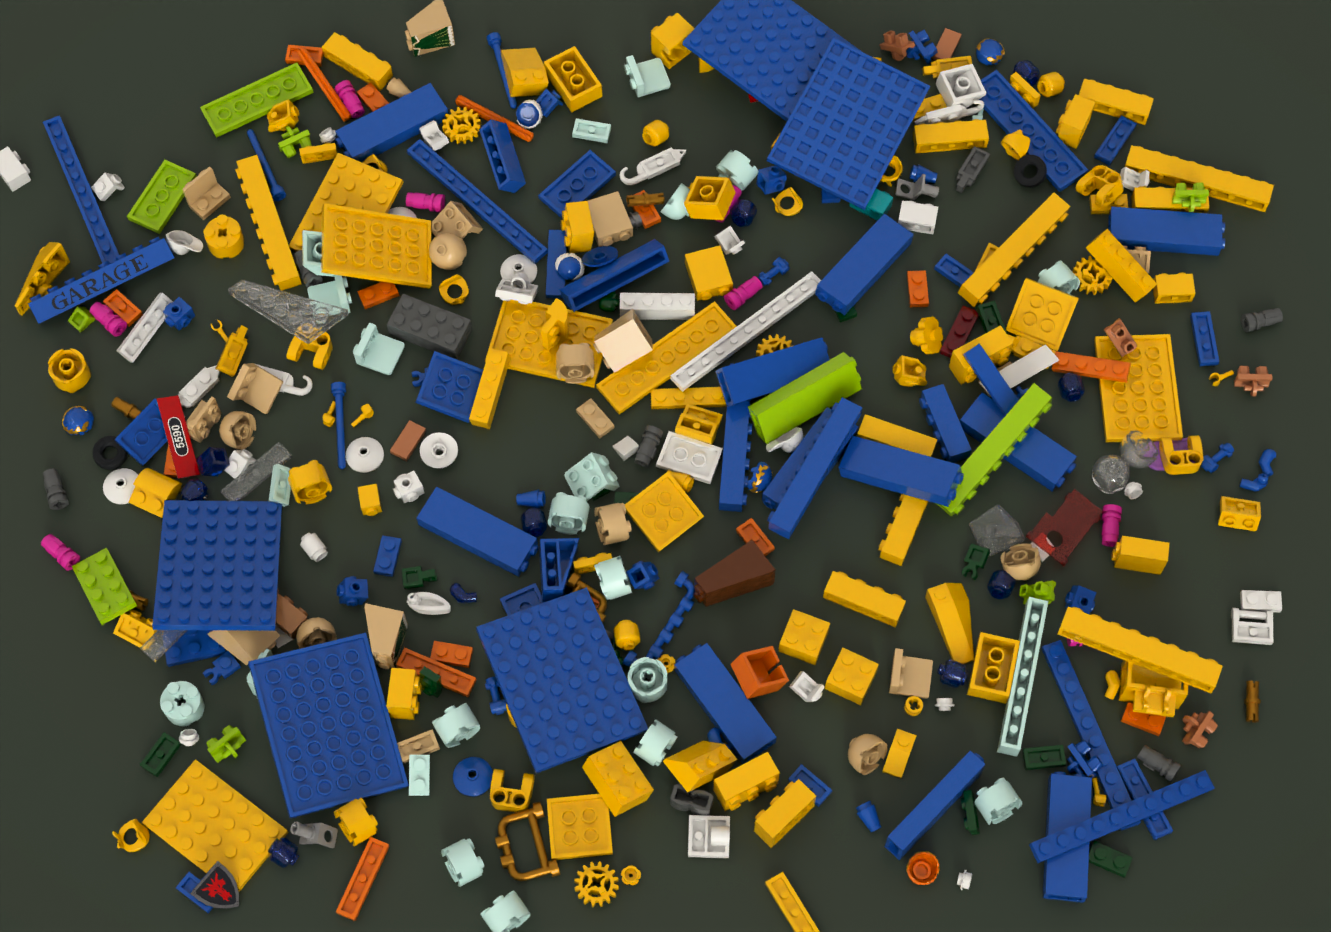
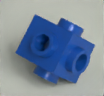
[756,165,787,195]
[163,297,195,331]
[626,561,660,590]
[336,576,368,606]
[1065,585,1097,614]

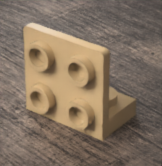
[182,167,231,220]
[431,201,483,239]
[227,363,283,414]
[186,397,222,443]
[889,648,933,699]

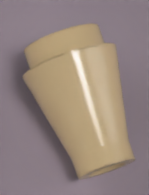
[386,78,411,98]

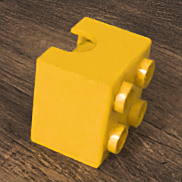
[651,13,695,69]

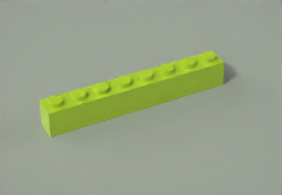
[935,383,1052,517]

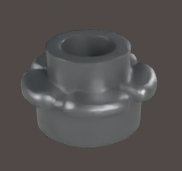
[629,212,643,229]

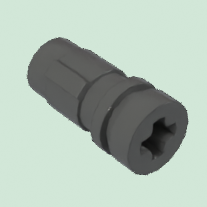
[293,250,323,288]
[1241,308,1283,332]
[634,425,664,467]
[43,468,69,510]
[1137,745,1182,782]

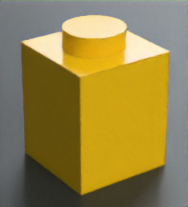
[358,484,382,516]

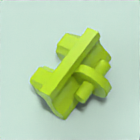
[278,126,312,158]
[1172,183,1209,212]
[1019,580,1056,605]
[206,725,247,763]

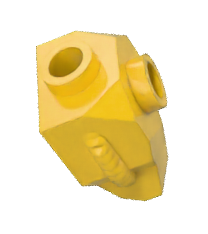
[267,99,299,132]
[892,355,927,387]

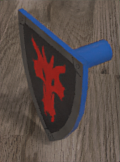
[190,861,239,909]

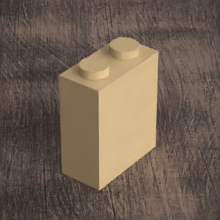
[588,191,633,247]

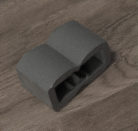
[670,784,714,816]

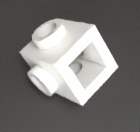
[393,471,425,503]

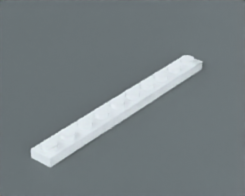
[670,271,821,392]

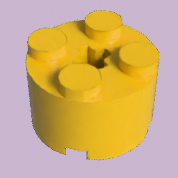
[203,214,244,259]
[48,348,91,393]
[288,460,332,504]
[334,798,378,847]

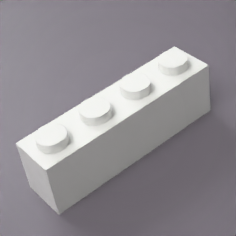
[620,293,695,320]

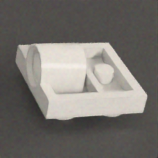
[495,272,538,304]
[688,815,730,858]

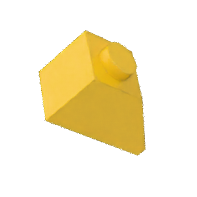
[882,729,917,778]

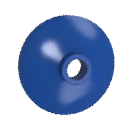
[582,246,618,268]
[453,757,493,797]

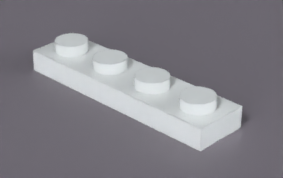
[116,293,173,363]

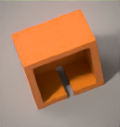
[730,646,789,699]

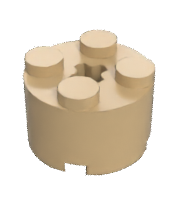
[556,343,594,384]
[594,503,631,545]

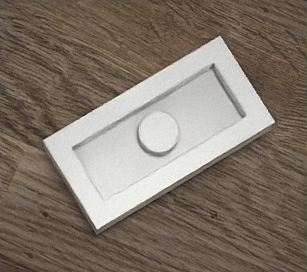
[1240,590,1282,613]

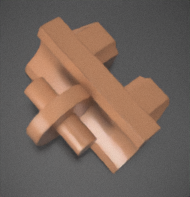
[880,30,915,61]
[1104,318,1137,357]
[1234,366,1272,397]
[1182,711,1218,748]

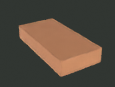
[931,28,962,60]
[390,420,426,462]

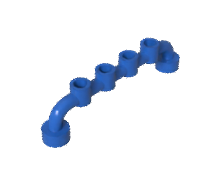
[623,571,695,667]

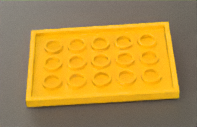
[289,153,404,252]
[321,203,432,289]
[485,300,613,388]
[1094,334,1183,442]
[142,759,289,892]

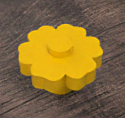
[910,316,943,355]

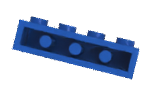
[479,119,526,193]
[919,384,972,463]

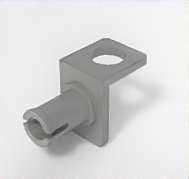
[895,174,939,201]
[290,821,338,848]

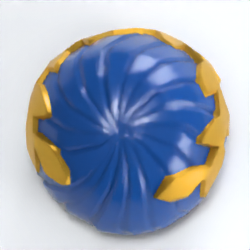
[976,38,1005,66]
[62,406,94,435]
[747,462,772,493]

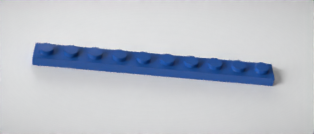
[43,115,119,264]
[407,139,548,264]
[1041,640,1141,831]
[1029,770,1215,863]

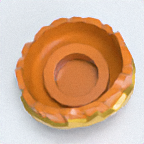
[906,851,940,885]

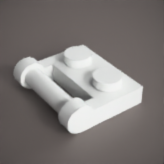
[1231,608,1274,645]

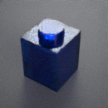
[197,447,230,476]

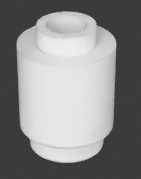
[300,533,328,562]

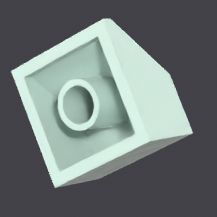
[302,230,334,277]

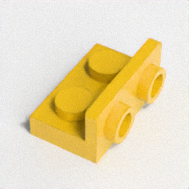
[1218,496,1261,531]
[113,610,162,651]

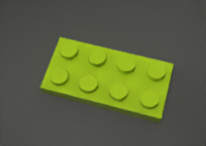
[127,160,197,234]
[72,548,137,625]

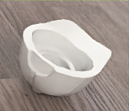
[166,230,203,255]
[766,427,803,453]

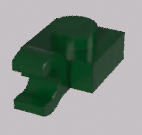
[402,566,438,589]

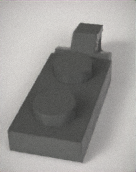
[956,146,991,193]

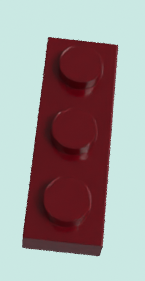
[940,305,979,358]

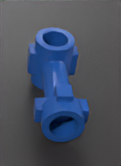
[757,257,790,287]
[1201,443,1234,473]
[485,677,507,715]

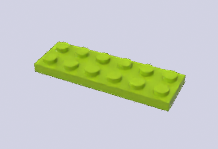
[200,63,314,138]

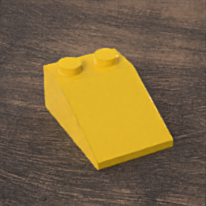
[501,48,549,97]

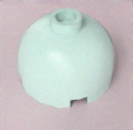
[661,183,690,220]

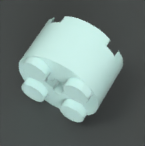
[716,150,758,191]
[1038,261,1080,295]
[548,492,590,535]
[594,556,632,600]
[627,657,668,703]
[160,681,205,727]
[432,703,480,748]
[633,719,677,766]
[974,778,1022,825]
[441,838,484,887]
[480,890,531,932]

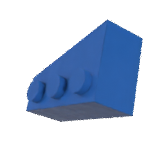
[539,538,579,602]

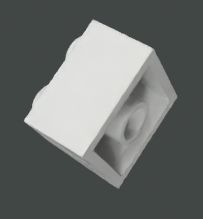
[936,64,986,108]

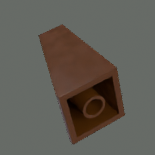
[694,540,776,606]

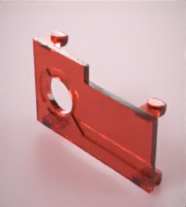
[1026,489,1103,566]

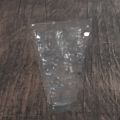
[228,280,348,344]

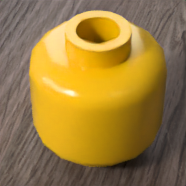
[1037,72,1065,97]
[642,120,669,147]
[613,620,640,650]

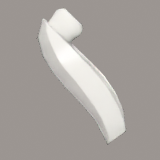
[407,592,451,615]

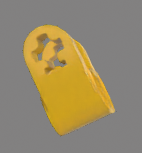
[1076,165,1124,206]
[287,326,333,370]
[1159,435,1203,475]
[490,769,535,813]

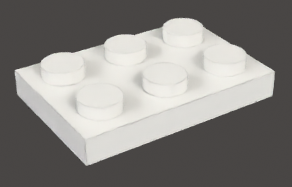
[656,431,723,484]

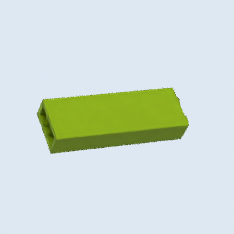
[748,352,862,444]

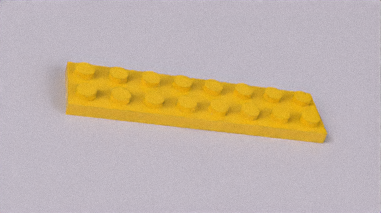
[596,301,737,415]

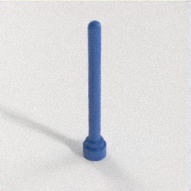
[486,32,517,109]
[247,129,286,201]
[331,382,346,469]

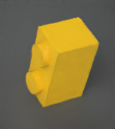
[1153,272,1196,304]

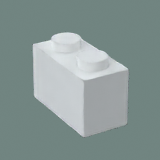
[0,146,31,192]
[898,201,938,235]

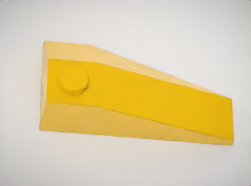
[15,242,70,316]
[925,583,974,667]

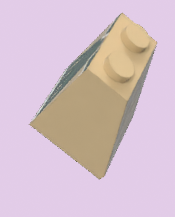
[404,0,455,57]
[365,603,408,669]

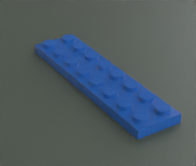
[979,70,1089,192]

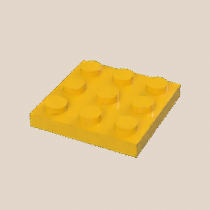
[1006,278,1079,351]
[625,471,704,552]
[547,794,613,860]

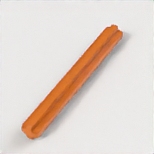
[298,48,351,122]
[455,95,534,142]

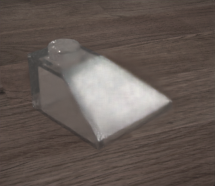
[969,505,1025,557]

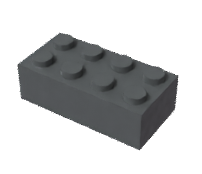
[387,294,472,359]

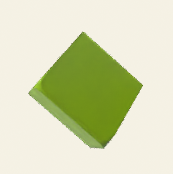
[68,306,95,332]

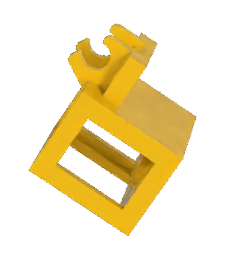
[1119,660,1188,717]

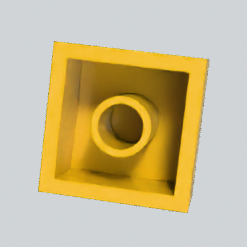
[1056,94,1095,149]
[684,176,736,220]
[561,201,594,253]
[778,609,830,665]
[825,648,879,706]
[386,668,422,720]

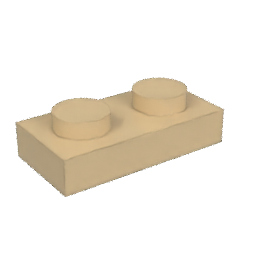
[576,398,615,439]
[397,729,440,764]

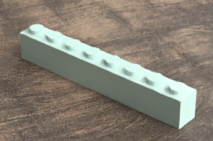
[997,597,1048,757]

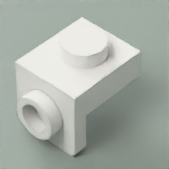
[419,120,449,151]
[1120,167,1150,191]
[91,172,125,201]
[714,226,745,255]
[222,449,257,480]
[789,671,825,702]

